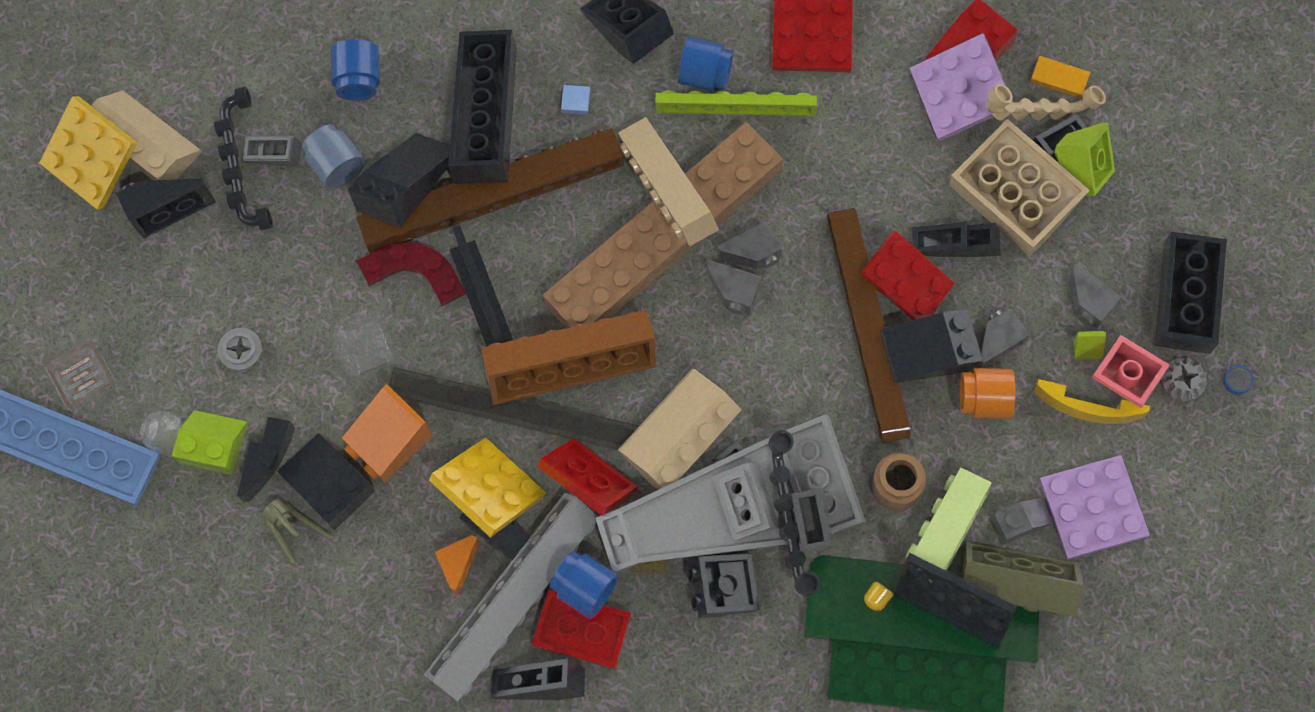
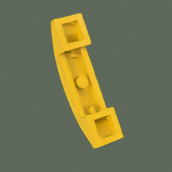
[1033,379,1150,424]

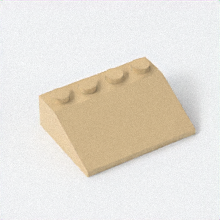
[949,119,1090,257]

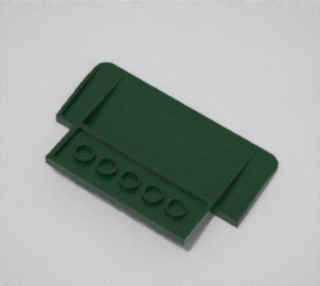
[804,555,1039,712]

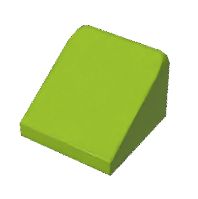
[1073,331,1106,360]

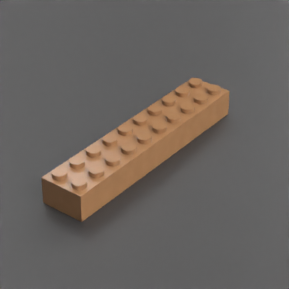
[543,122,783,328]

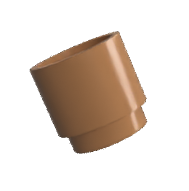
[871,453,926,511]

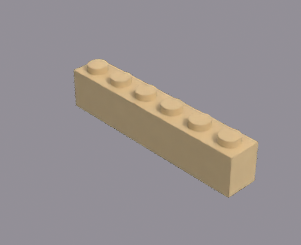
[618,117,719,246]

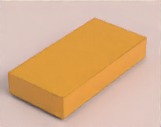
[1030,56,1090,99]

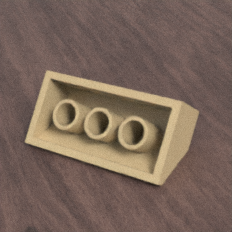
[91,90,202,180]
[618,368,741,490]

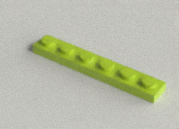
[655,90,817,116]

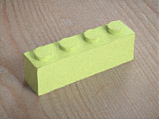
[906,467,992,583]

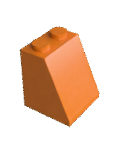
[342,384,433,483]

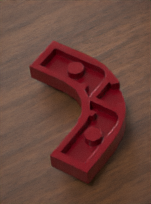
[356,242,466,306]

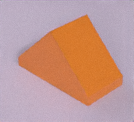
[435,535,480,595]

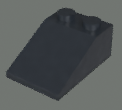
[580,0,674,64]
[115,178,216,239]
[880,309,983,383]
[277,433,375,530]

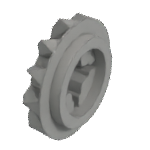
[218,328,263,372]
[1162,357,1208,401]

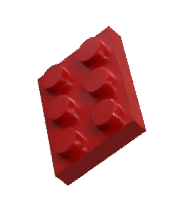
[860,230,955,320]
[537,438,638,516]
[532,590,632,670]

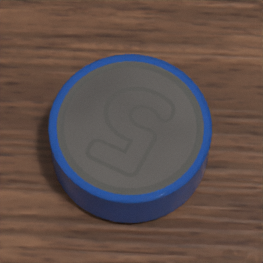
[1223,365,1254,395]

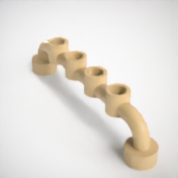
[986,84,1106,121]

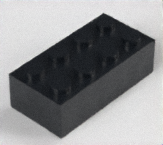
[1155,232,1227,354]

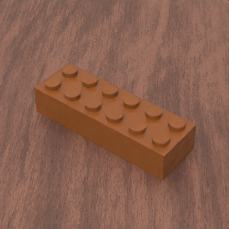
[481,310,656,405]

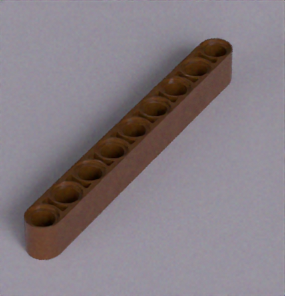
[827,208,911,443]

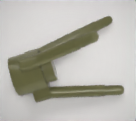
[263,499,333,565]

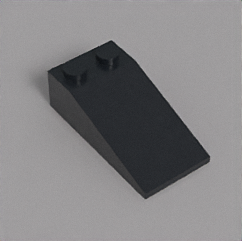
[348,133,450,228]

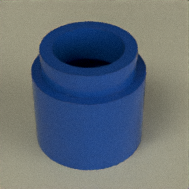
[678,37,734,92]
[331,39,380,101]
[550,551,619,619]

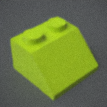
[1055,123,1115,196]
[171,410,248,475]

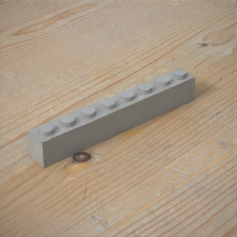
[424,493,599,701]

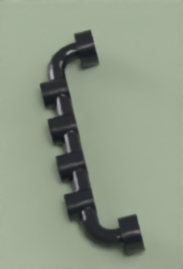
[214,86,273,231]
[769,430,820,596]

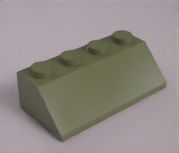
[960,541,1083,617]

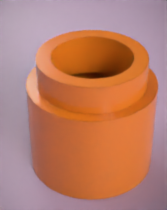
[959,368,1015,419]

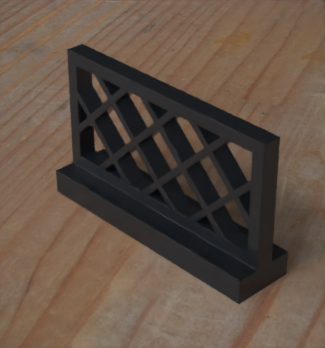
[450,224,513,347]
[893,552,1017,649]

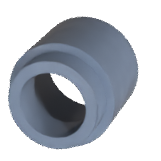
[302,125,366,190]

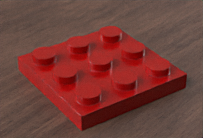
[772,0,853,73]

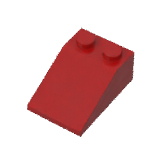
[922,0,1018,62]

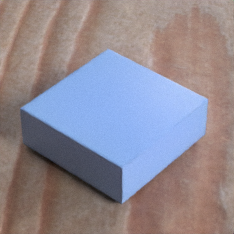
[561,85,591,115]

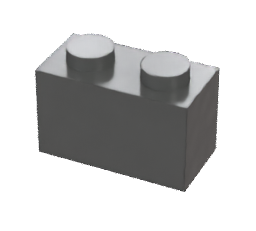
[792,488,834,551]

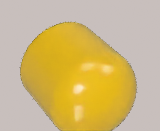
[864,581,893,611]

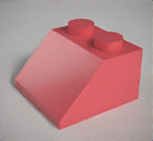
[1092,335,1169,408]

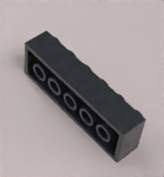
[448,30,517,184]

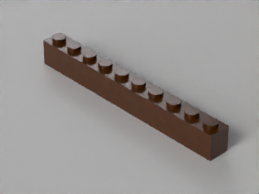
[356,128,624,253]

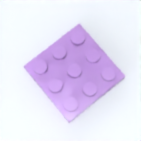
[910,34,1006,141]
[1039,455,1150,560]

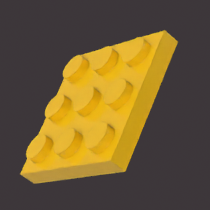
[39,96,138,209]
[429,437,546,537]

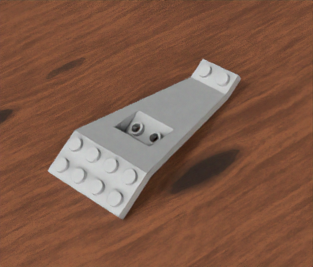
[596,415,866,573]

